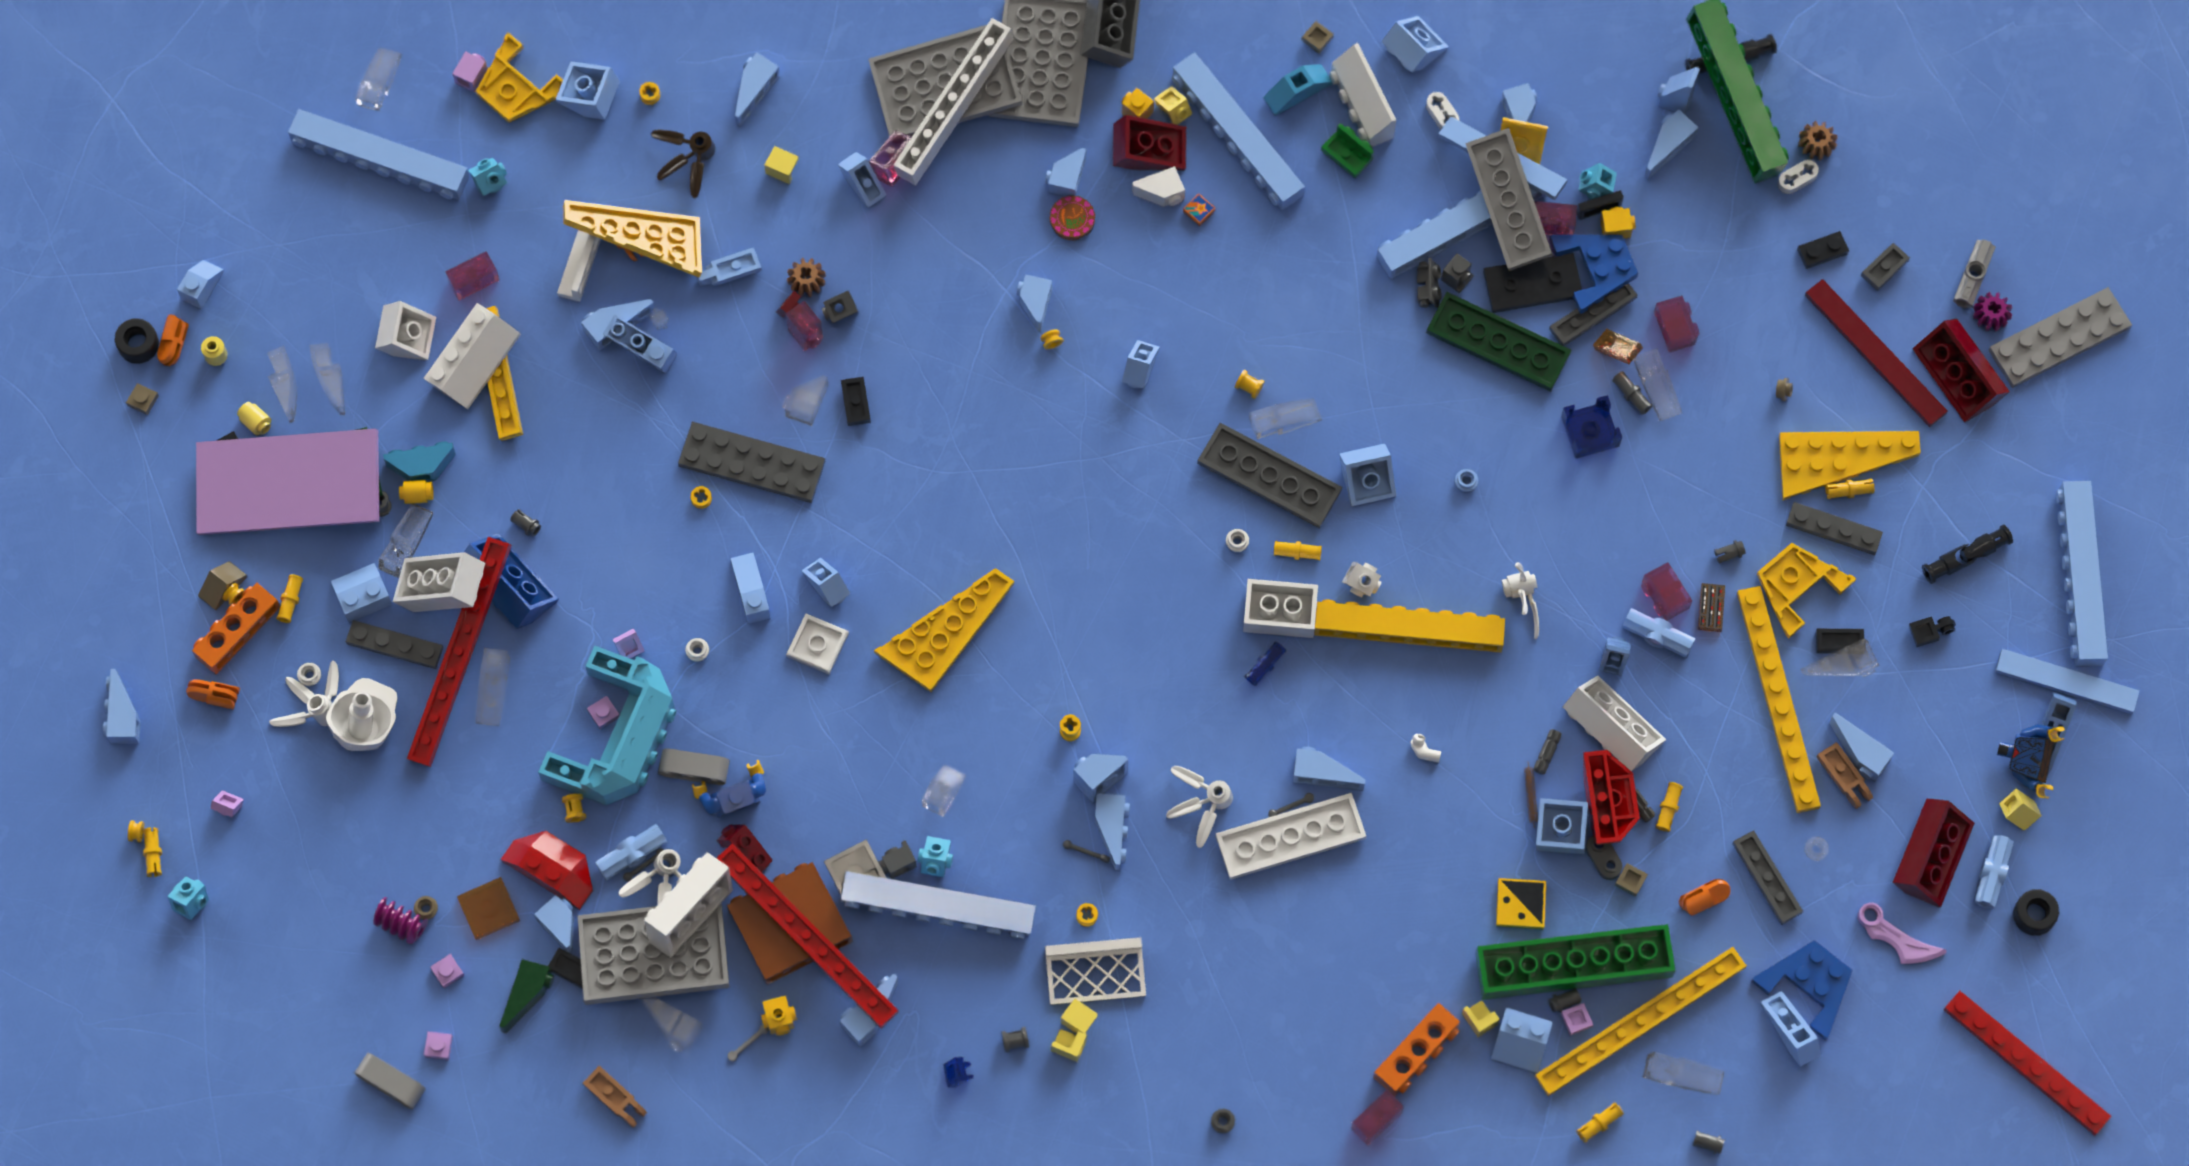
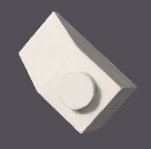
[1132,167,1185,207]

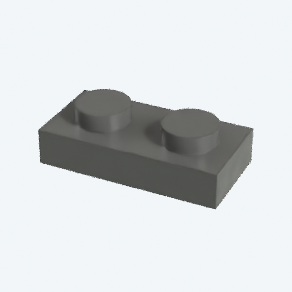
[1861,243,1910,291]

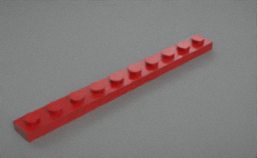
[407,537,512,767]
[716,843,899,1029]

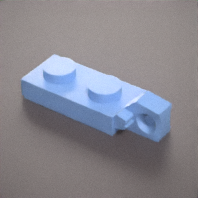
[697,248,762,286]

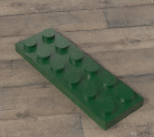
[1426,292,1572,392]

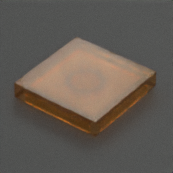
[457,877,520,940]

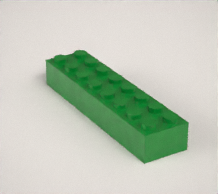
[1686,0,1789,184]
[1475,924,1676,1000]

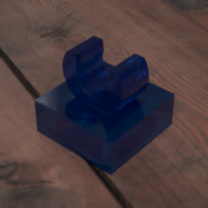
[943,1057,973,1088]

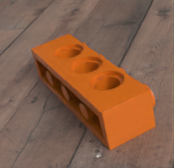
[192,582,280,675]
[1373,1002,1460,1097]

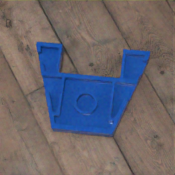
[1549,234,1638,314]
[1751,940,1853,1040]

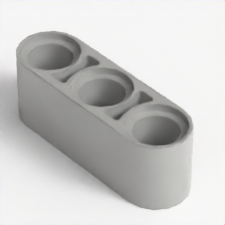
[658,749,730,785]
[354,1053,426,1109]

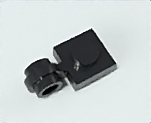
[1909,616,1956,647]

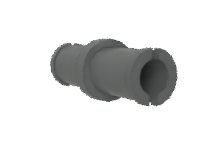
[1612,371,1653,415]

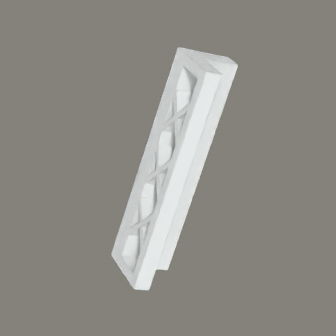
[557,230,601,302]

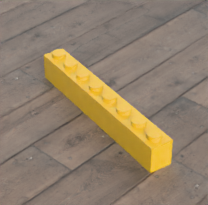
[1314,599,1505,653]

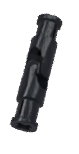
[1685,34,1777,74]
[1922,524,2014,584]

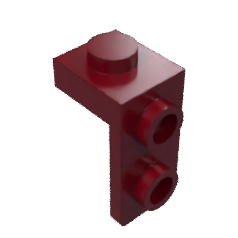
[717,824,773,872]

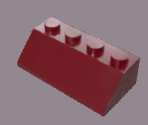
[1912,319,2010,422]
[1893,798,1975,907]

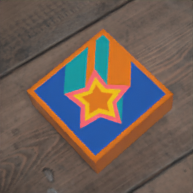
[1183,194,1215,226]

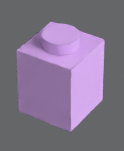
[453,52,488,92]

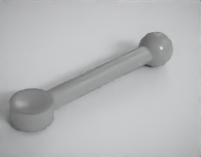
[728,1025,769,1061]

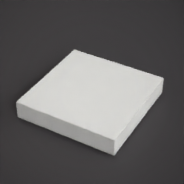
[786,614,849,675]

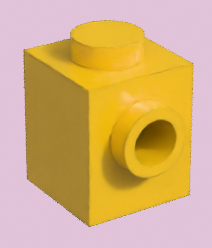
[1121,88,1154,119]
[1600,207,1636,239]

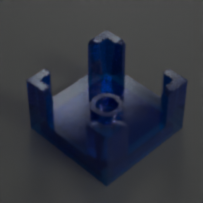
[1561,395,1622,459]

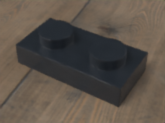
[1797,231,1849,269]
[841,376,871,426]

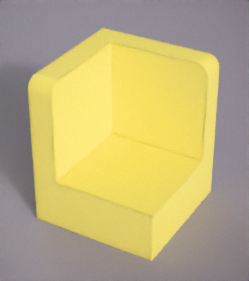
[764,146,798,184]
[1999,788,2042,830]
[1061,998,1097,1035]
[1462,1001,1500,1037]
[1051,1029,1087,1062]

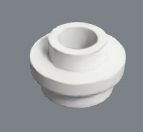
[1226,529,1249,552]
[685,638,709,662]
[297,663,321,686]

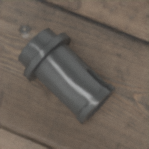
[510,509,541,537]
[1714,540,1746,564]
[1549,988,1581,1013]
[1693,1131,1725,1154]

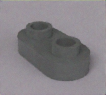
[1586,836,1622,880]

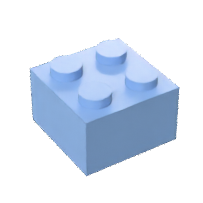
[1536,798,1588,854]

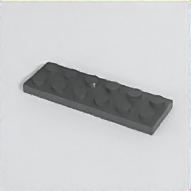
[678,421,826,503]
[1197,423,1342,528]

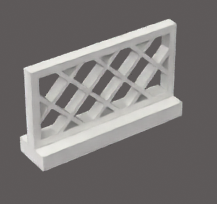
[1045,937,1146,1005]

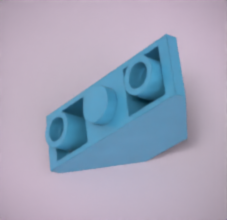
[1263,64,1333,116]
[383,442,456,482]

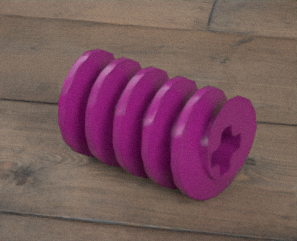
[373,897,428,944]

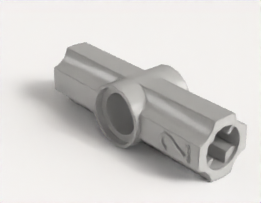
[1953,239,1996,308]

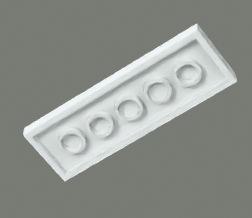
[1215,793,1367,880]

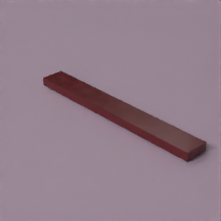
[1805,279,1948,427]

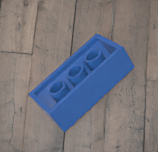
[464,534,559,629]

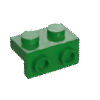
[1321,123,1374,178]

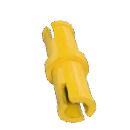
[1825,479,1875,499]
[1274,541,1322,561]
[276,574,303,623]
[1655,782,1683,832]
[143,827,162,877]
[1576,1102,1624,1143]

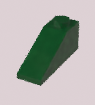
[499,959,554,1033]

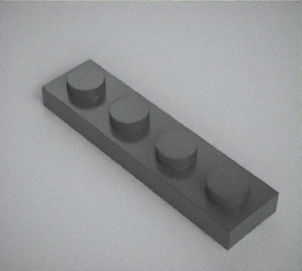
[1549,283,1638,346]
[1786,502,1883,555]
[346,620,443,669]
[1732,830,1803,925]

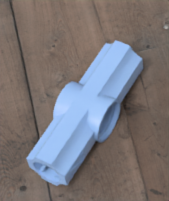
[1622,608,1695,658]
[595,824,667,880]
[1974,835,2014,909]

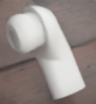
[1411,734,1441,763]

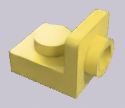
[1154,86,1192,125]

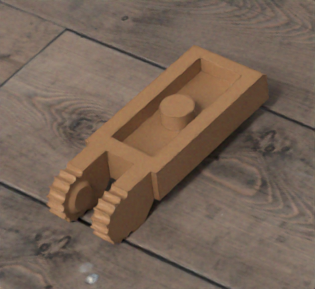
[1816,742,1873,809]
[582,1066,647,1128]

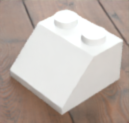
[375,301,436,360]

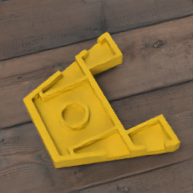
[476,32,563,123]
[1757,543,1856,639]

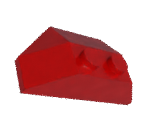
[1583,750,1640,845]
[500,831,593,910]

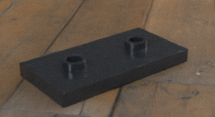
[1483,253,1582,313]

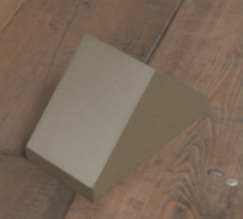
[198,561,247,610]

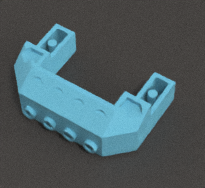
[538,646,676,805]

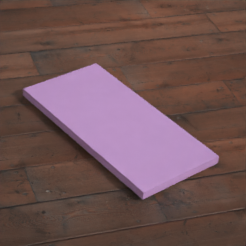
[196,429,379,535]

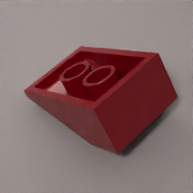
[1113,115,1186,171]

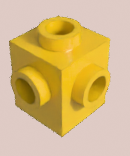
[761,995,797,1036]

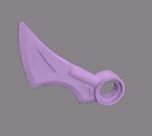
[1858,903,1947,964]

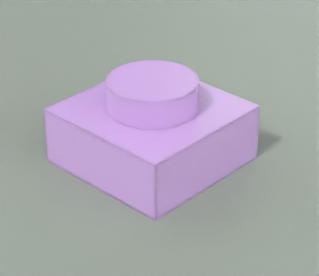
[612,629,645,659]
[587,696,620,729]
[210,791,244,817]
[430,954,464,988]
[1561,1003,1593,1036]
[424,1032,453,1060]

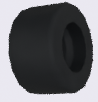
[114,318,159,364]
[2013,889,2059,935]

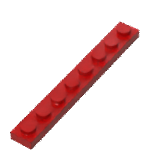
[1943,990,2111,1136]

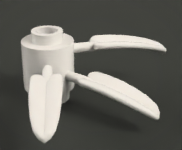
[1501,562,1539,639]
[269,660,339,727]
[1166,766,1233,848]
[619,849,682,905]

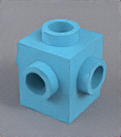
[468,158,507,196]
[1578,163,1617,199]
[917,836,953,877]
[167,876,209,920]

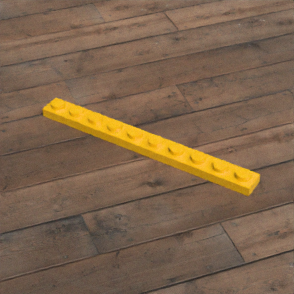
[1737,586,1821,813]
[1534,947,1747,1097]

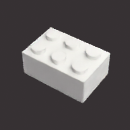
[1243,579,1318,638]

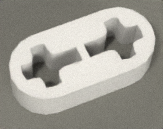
[1426,92,1459,129]
[1778,160,1819,194]

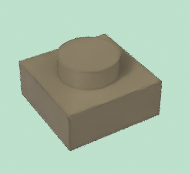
[1302,21,1334,53]
[126,383,159,415]
[1615,863,1648,897]

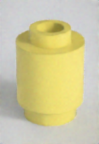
[201,336,228,366]
[237,402,271,436]

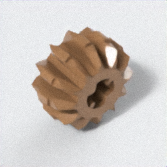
[1798,121,1837,160]
[787,258,826,298]

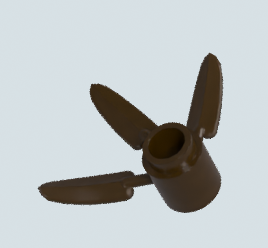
[651,129,716,199]

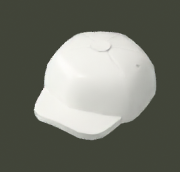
[326,678,397,751]

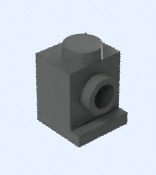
[1441,254,1474,293]
[821,291,859,323]
[878,840,917,879]

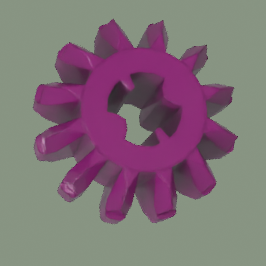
[1973,292,2012,331]

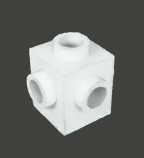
[1342,562,1381,598]

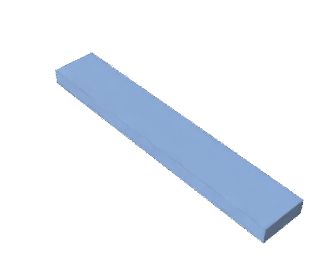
[1438,117,1567,200]
[1995,649,2139,714]

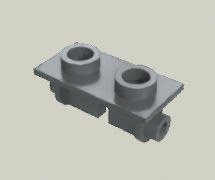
[1417,258,1442,309]

